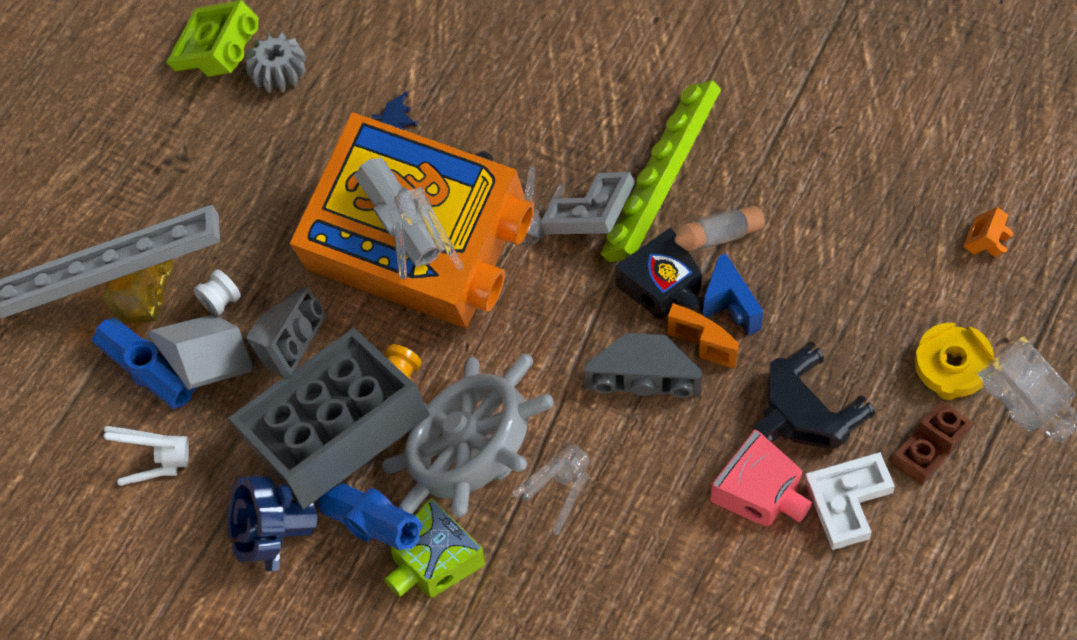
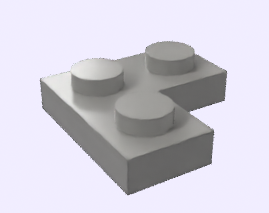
[540,172,635,234]

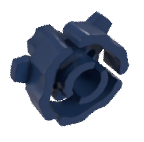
[227,476,317,572]

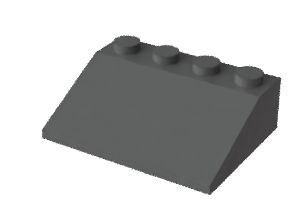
[228,328,430,509]

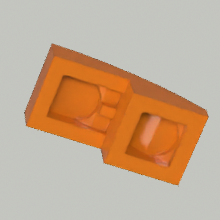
[667,304,739,369]

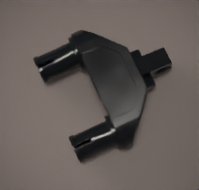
[753,341,875,448]

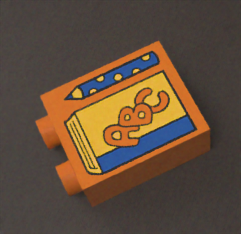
[290,112,534,329]

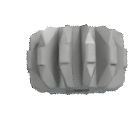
[246,32,306,94]

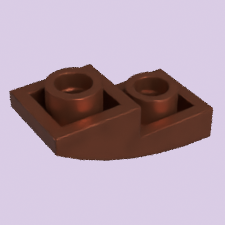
[891,401,973,486]

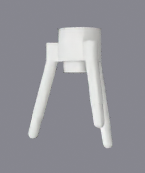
[103,426,189,486]

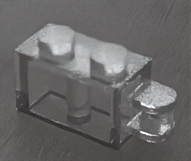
[977,336,1077,443]

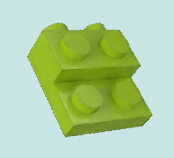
[166,0,259,77]

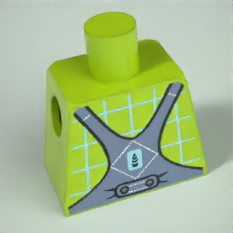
[384,498,485,597]

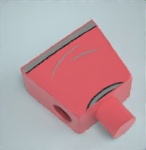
[711,429,812,526]

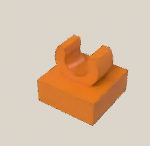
[963,207,1013,257]

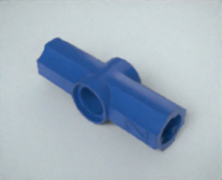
[92,317,197,410]
[316,482,422,550]

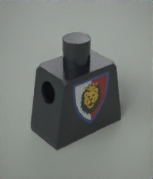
[615,227,704,318]

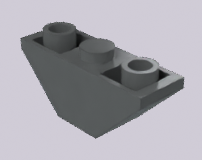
[246,285,326,378]
[585,333,702,398]

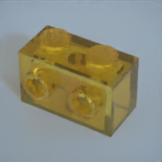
[102,259,174,324]

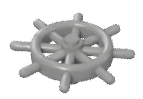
[382,354,554,517]

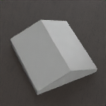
[149,314,253,390]

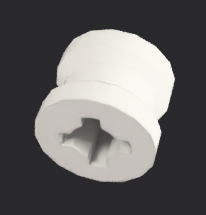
[193,269,241,317]

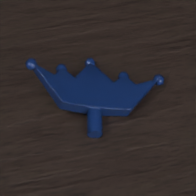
[372,91,418,130]

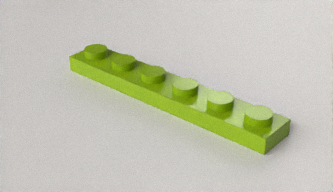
[600,80,721,262]

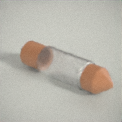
[675,206,765,251]

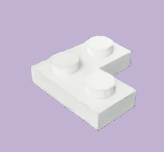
[805,452,895,550]

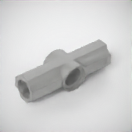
[354,157,444,267]

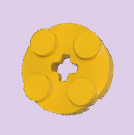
[914,322,994,400]

